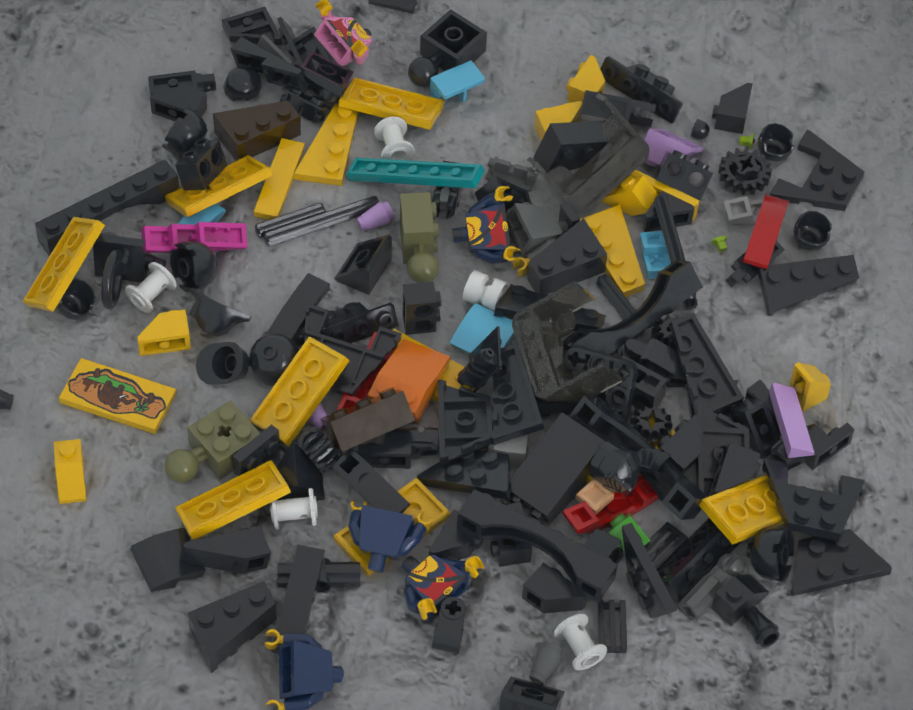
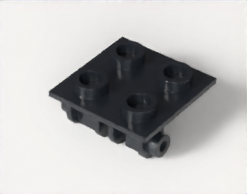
[457,326,503,393]

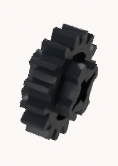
[718,147,772,195]

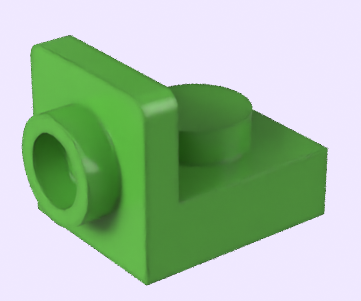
[609,512,651,550]

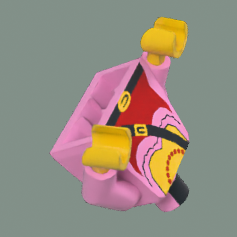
[314,0,372,66]

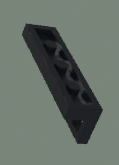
[657,518,742,603]

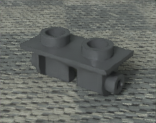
[485,156,539,192]

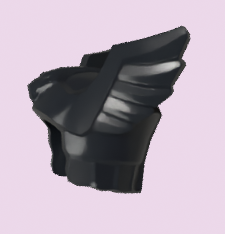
[589,441,671,497]

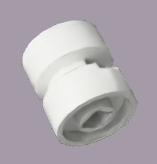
[463,270,509,312]

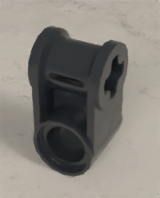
[432,597,466,654]

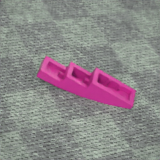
[141,222,248,253]

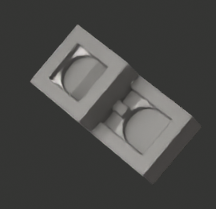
[723,196,764,225]

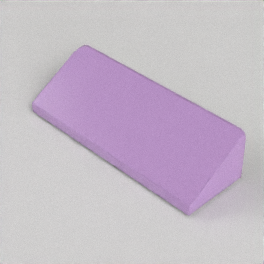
[769,383,814,458]

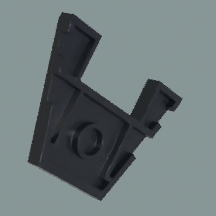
[770,130,865,211]
[304,303,402,396]
[762,458,865,541]

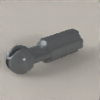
[679,553,744,620]

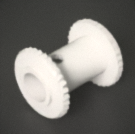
[374,117,415,160]
[125,262,177,313]
[270,488,318,530]
[554,614,607,670]

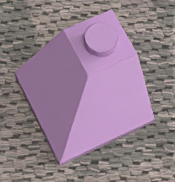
[638,128,704,167]

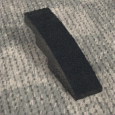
[266,273,330,344]

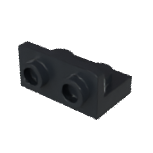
[233,424,286,476]

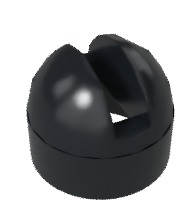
[690,119,710,140]

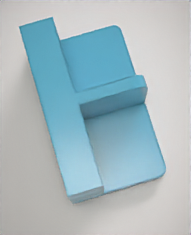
[430,61,485,102]

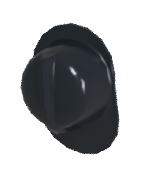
[196,342,250,385]

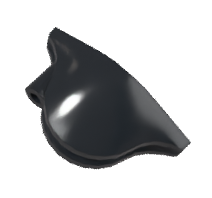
[188,287,252,335]

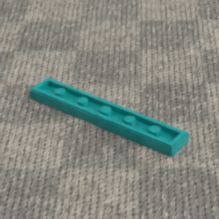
[346,157,485,189]

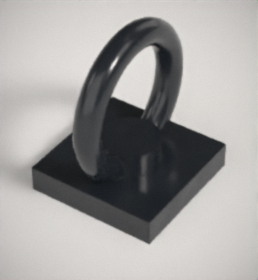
[93,234,147,310]

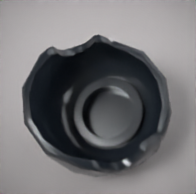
[223,67,262,101]
[757,123,794,162]
[793,211,832,250]
[56,279,96,321]

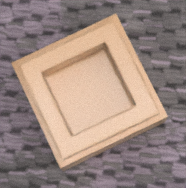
[576,479,614,514]

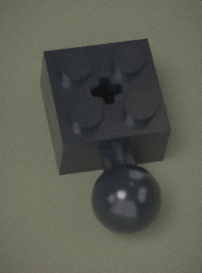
[408,9,487,87]

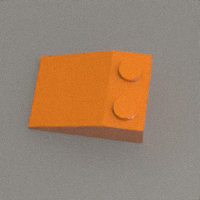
[368,339,451,425]

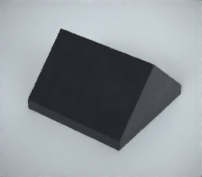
[334,234,392,295]
[499,676,565,710]

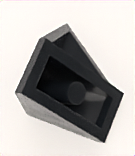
[276,440,325,500]

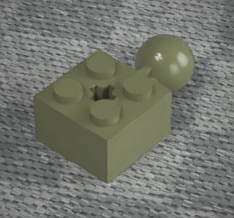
[400,192,439,283]
[164,400,260,483]

